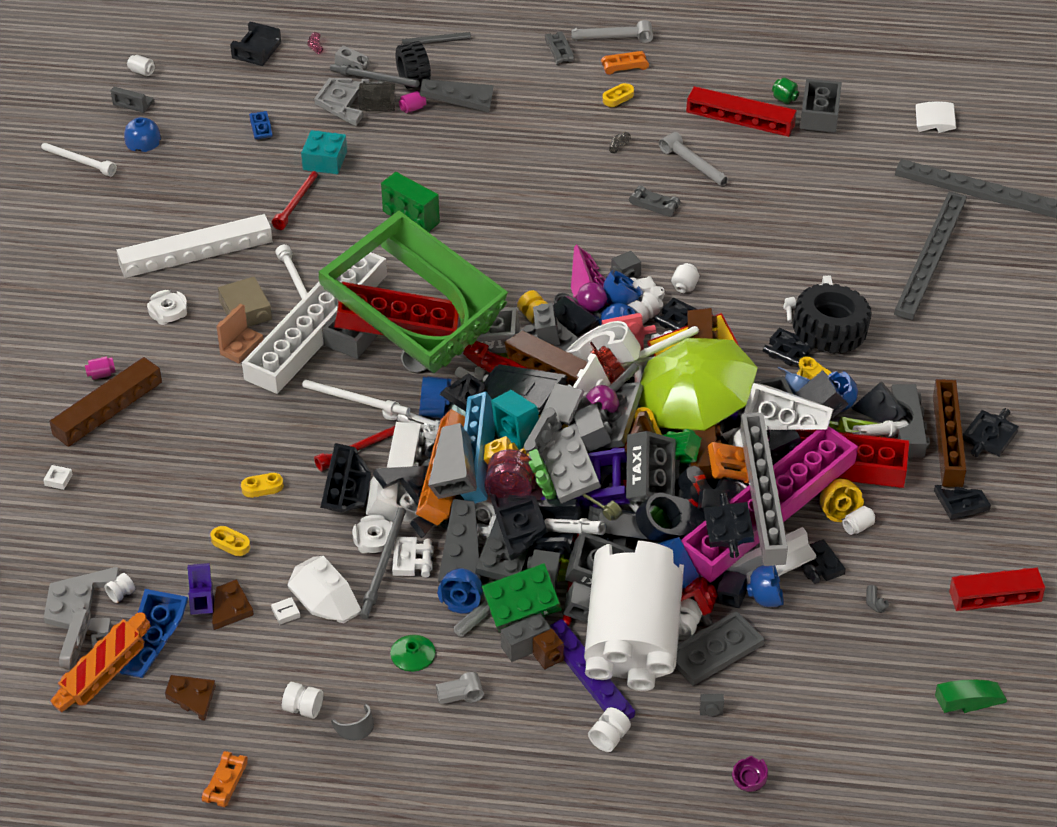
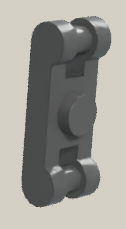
[545,31,574,65]
[629,186,681,216]
[524,407,562,460]

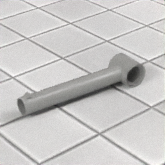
[571,20,653,43]
[659,132,728,186]

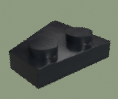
[553,296,600,337]
[440,373,485,412]
[851,382,908,423]
[934,485,991,520]

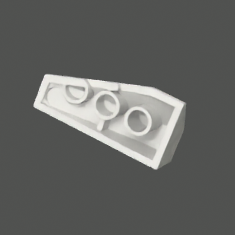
[744,383,834,430]

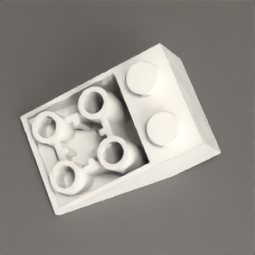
[366,476,418,522]

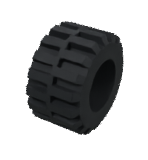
[395,41,431,89]

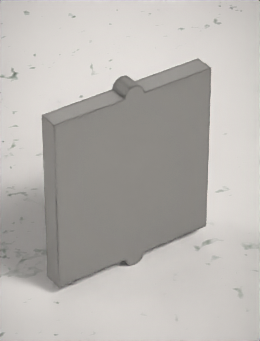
[540,383,585,424]

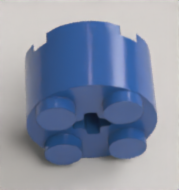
[419,376,451,419]

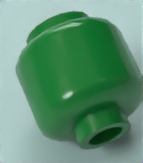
[772,77,800,104]

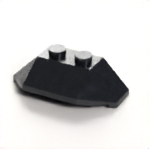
[320,443,371,512]

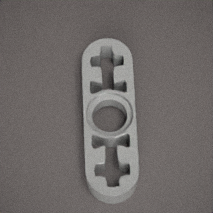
[59,608,91,669]

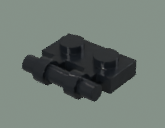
[654,297,697,331]
[763,327,813,367]
[801,539,846,584]

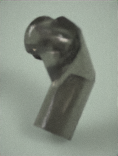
[609,132,631,153]

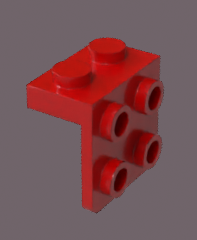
[681,576,717,616]

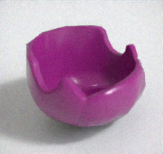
[577,282,607,312]
[586,385,619,413]
[732,756,768,792]

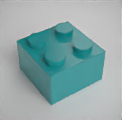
[301,130,347,174]
[491,390,539,450]

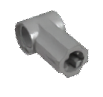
[436,672,484,704]

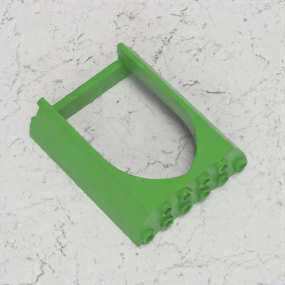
[319,211,508,373]

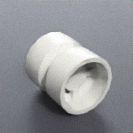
[628,292,661,324]
[678,599,702,641]
[282,682,323,719]
[588,708,631,752]

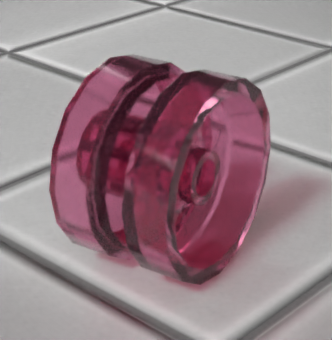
[484,449,534,498]

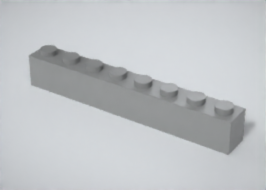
[740,413,788,566]

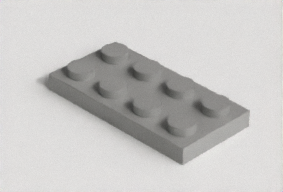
[542,424,601,503]

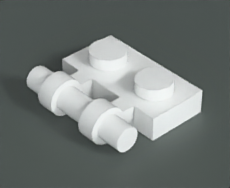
[392,537,434,577]

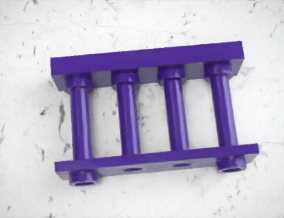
[541,448,630,510]

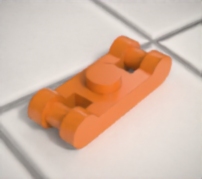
[601,51,649,75]
[202,751,248,808]

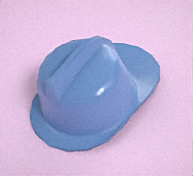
[778,367,810,395]

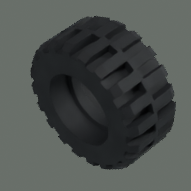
[792,283,872,354]

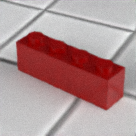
[949,567,1045,611]

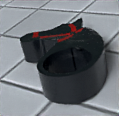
[635,466,712,543]

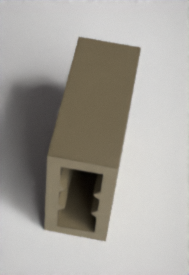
[218,276,272,327]

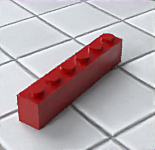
[686,86,797,137]

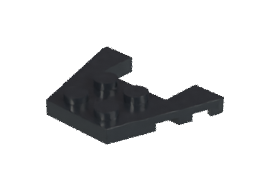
[372,466,456,538]

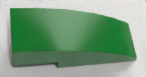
[935,679,1007,713]

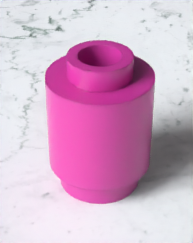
[399,91,426,113]
[85,356,116,380]

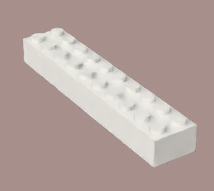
[242,252,387,394]

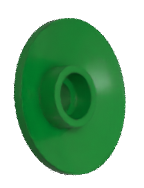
[390,635,435,672]

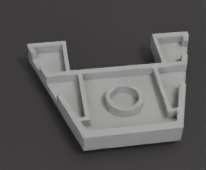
[314,78,385,126]
[44,567,119,635]

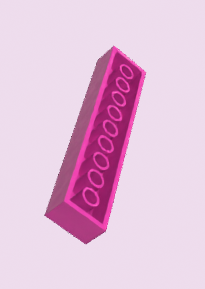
[681,426,858,582]

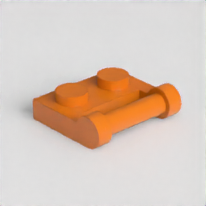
[708,442,749,484]

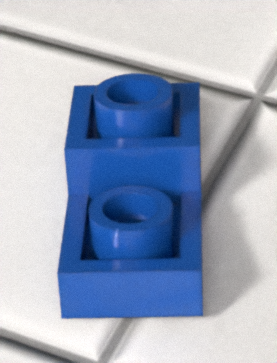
[249,111,273,139]

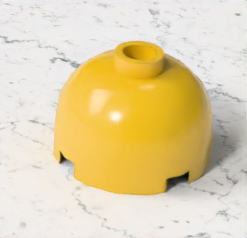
[820,479,864,522]

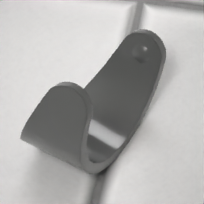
[331,704,374,741]

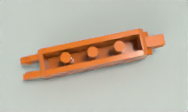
[50,612,151,713]

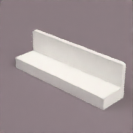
[727,527,816,584]

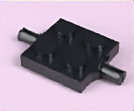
[963,408,1019,457]
[704,493,754,558]

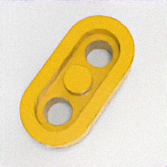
[602,83,634,107]
[241,473,284,498]
[210,526,250,556]

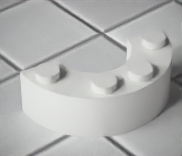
[566,321,641,363]

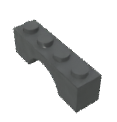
[891,384,930,458]

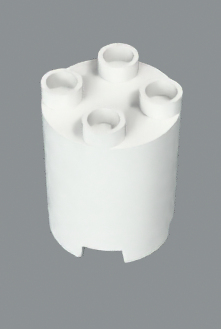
[584,541,684,691]

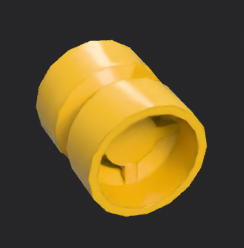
[517,290,548,324]

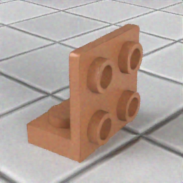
[217,304,264,364]

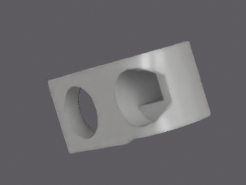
[335,46,370,70]

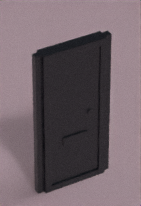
[483,364,568,415]

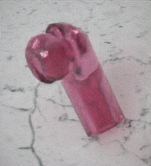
[307,32,323,54]

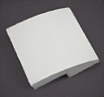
[916,102,956,133]

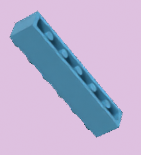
[460,392,495,503]

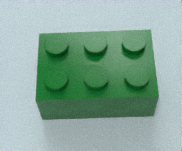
[381,172,440,232]
[482,563,562,633]

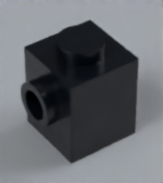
[717,570,748,609]

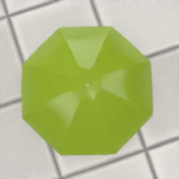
[638,338,758,431]

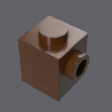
[533,629,564,670]

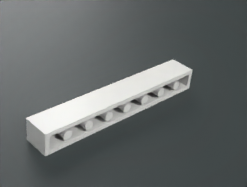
[117,214,273,278]

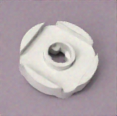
[147,290,187,325]
[352,515,393,553]

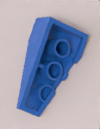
[120,589,188,678]

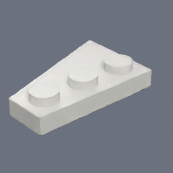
[564,353,611,426]

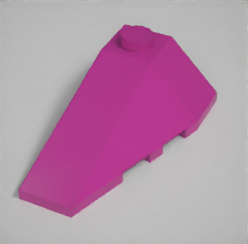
[571,244,610,306]

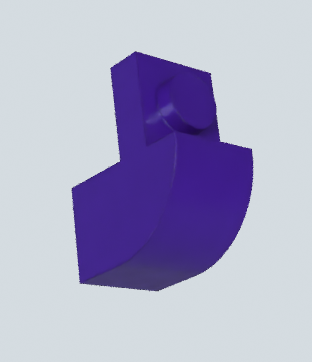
[187,563,214,615]

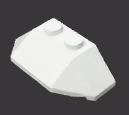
[288,556,361,624]

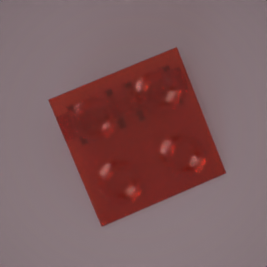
[590,342,625,384]

